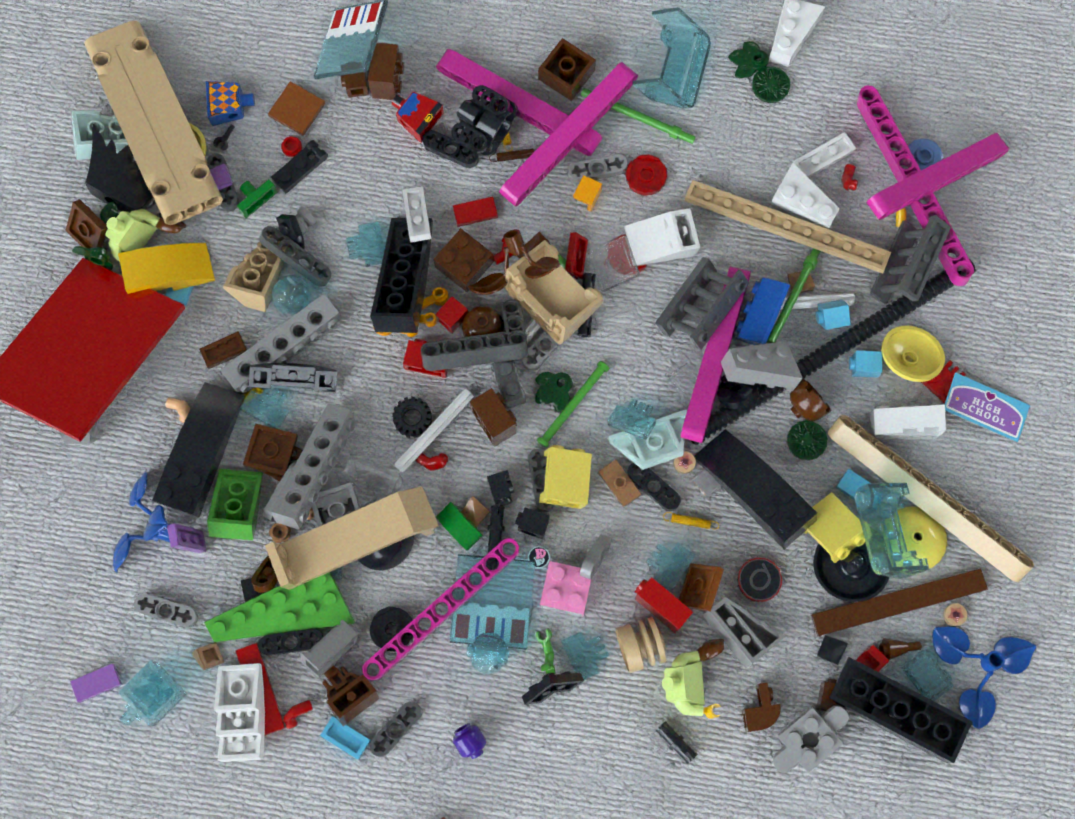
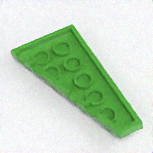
[204,572,355,642]

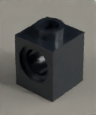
[515,507,550,539]

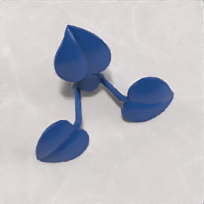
[113,471,170,573]
[932,627,1036,729]

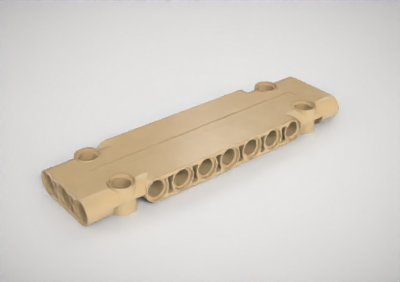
[85,21,223,225]

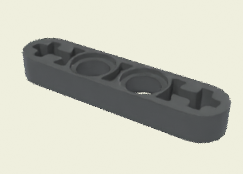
[259,226,331,287]

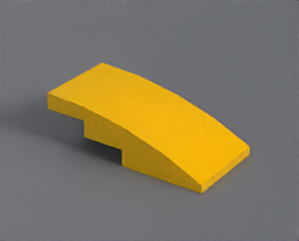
[118,243,215,294]

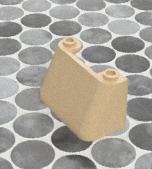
[505,240,604,344]

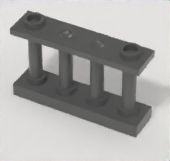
[870,215,951,304]
[655,257,749,350]

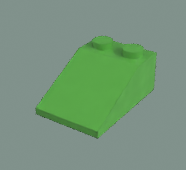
[207,469,263,541]

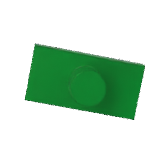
[237,179,278,219]

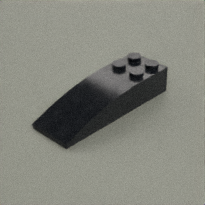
[370,218,433,333]
[152,382,245,518]
[694,429,817,550]
[829,657,973,763]

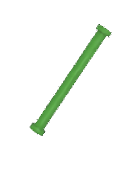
[536,361,610,448]

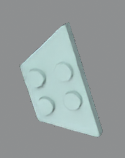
[608,409,687,470]

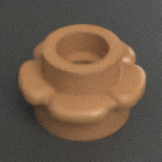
[269,523,291,543]

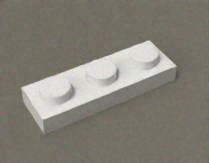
[791,132,856,178]
[402,186,431,242]

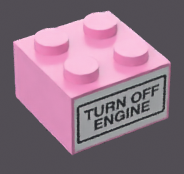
[540,561,591,617]

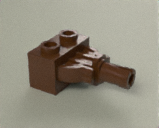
[322,665,379,726]

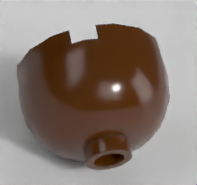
[462,306,504,337]
[790,377,832,421]

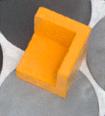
[573,175,602,212]

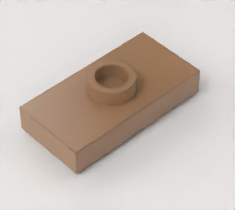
[598,459,641,508]

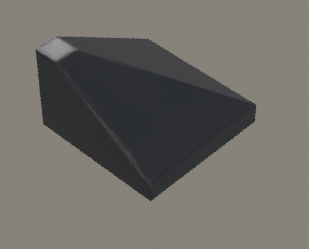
[817,635,848,665]

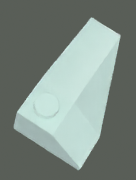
[71,110,128,160]

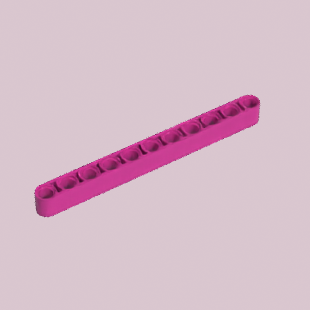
[857,85,974,286]

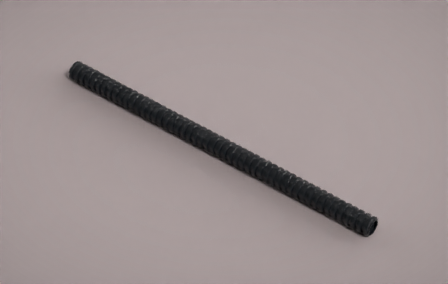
[690,259,976,445]

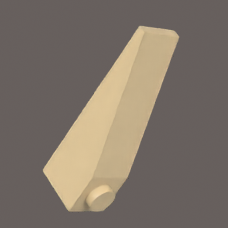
[223,235,289,312]

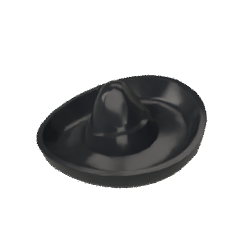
[813,528,891,602]

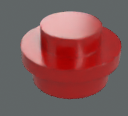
[281,136,302,157]

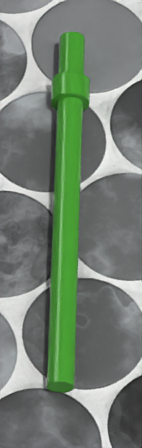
[581,88,696,144]
[767,248,821,344]

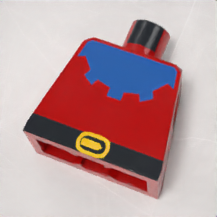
[391,92,444,143]

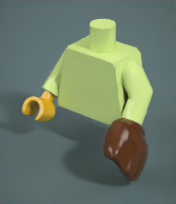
[105,209,187,262]
[662,639,724,719]

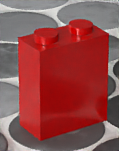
[634,577,693,634]

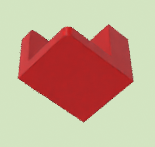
[435,297,468,334]
[856,645,889,672]

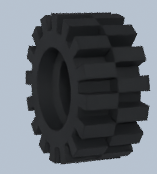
[392,396,432,438]

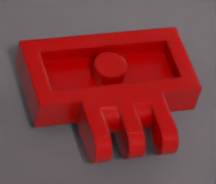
[921,360,966,404]

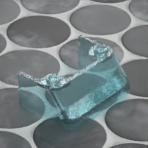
[632,7,711,109]

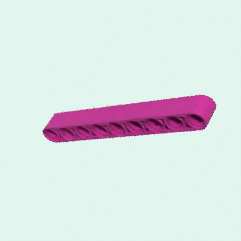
[436,49,602,156]
[499,62,638,207]
[866,133,1010,220]
[681,266,751,443]
[362,538,519,680]

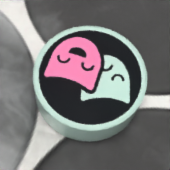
[528,546,550,569]

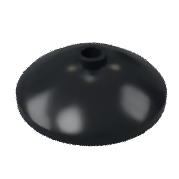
[358,535,414,571]

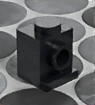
[487,470,514,506]

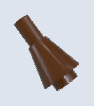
[879,638,922,660]

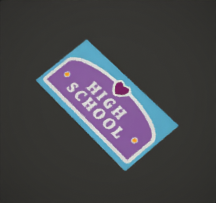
[944,372,1030,442]

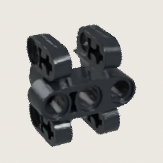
[451,85,518,156]

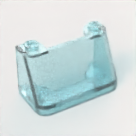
[855,483,929,579]

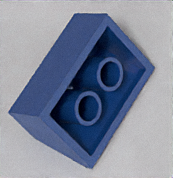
[735,277,790,345]

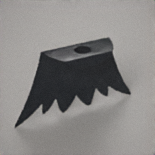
[85,124,154,212]

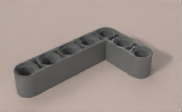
[421,300,528,371]

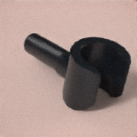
[213,124,235,151]

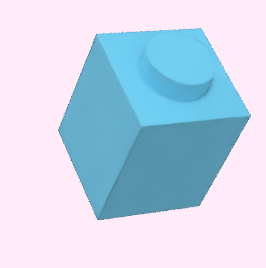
[816,299,851,330]
[849,350,882,378]

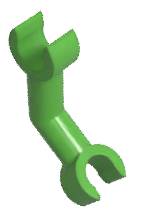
[536,628,555,674]

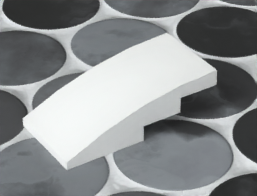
[214,663,265,762]

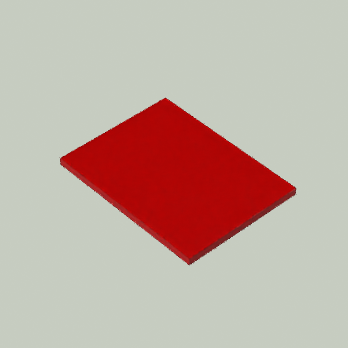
[0,258,185,442]

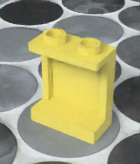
[539,445,592,509]
[804,492,868,563]

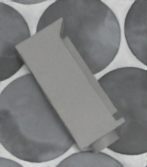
[301,620,358,679]

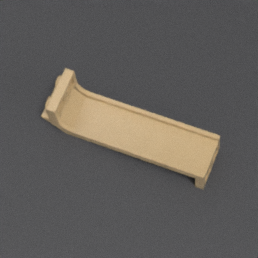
[265,486,439,590]

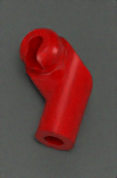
[283,700,313,729]

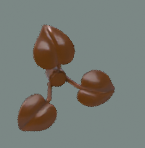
[468,229,560,295]

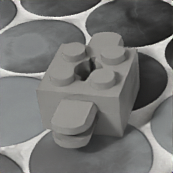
[312,470,361,527]
[773,704,849,773]

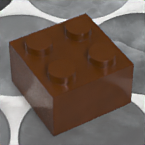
[538,38,596,101]
[368,42,404,100]
[433,228,494,292]
[470,388,517,447]

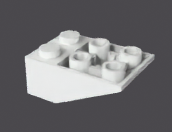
[624,208,701,266]

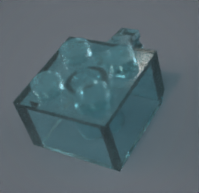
[119,660,187,726]

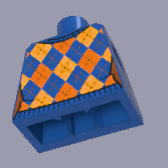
[206,81,255,126]

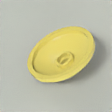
[881,326,945,382]
[880,507,947,572]

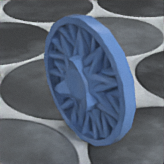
[908,139,943,170]

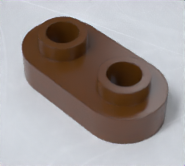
[251,556,278,593]

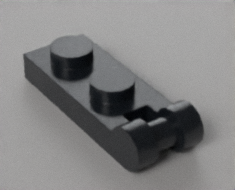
[271,140,328,194]

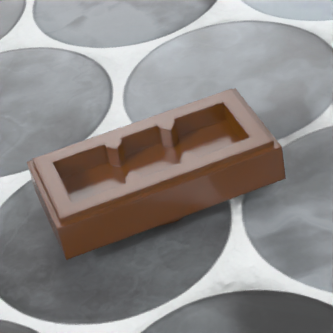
[199,331,247,369]

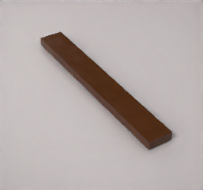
[811,568,988,637]

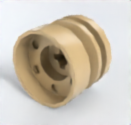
[615,617,666,673]

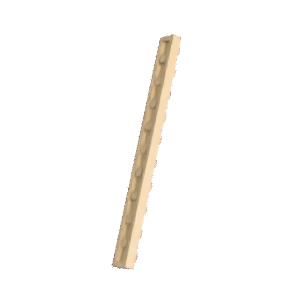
[684,180,891,274]

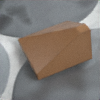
[787,271,815,293]
[461,496,490,527]
[192,642,224,671]

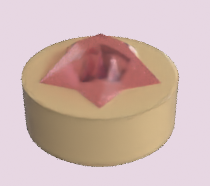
[673,451,696,474]
[943,603,967,626]

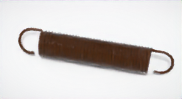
[489,148,537,162]

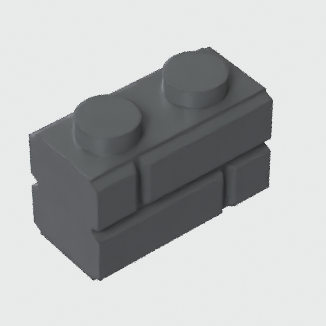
[492,360,526,409]

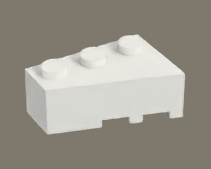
[769,0,825,67]
[770,163,840,229]
[870,405,946,440]

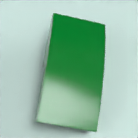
[436,502,483,551]

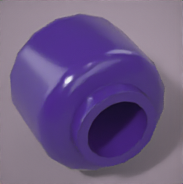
[453,723,486,759]

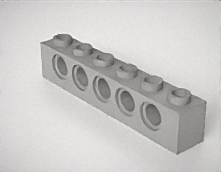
[220,294,342,394]
[270,403,356,530]

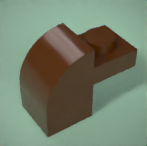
[742,682,781,733]

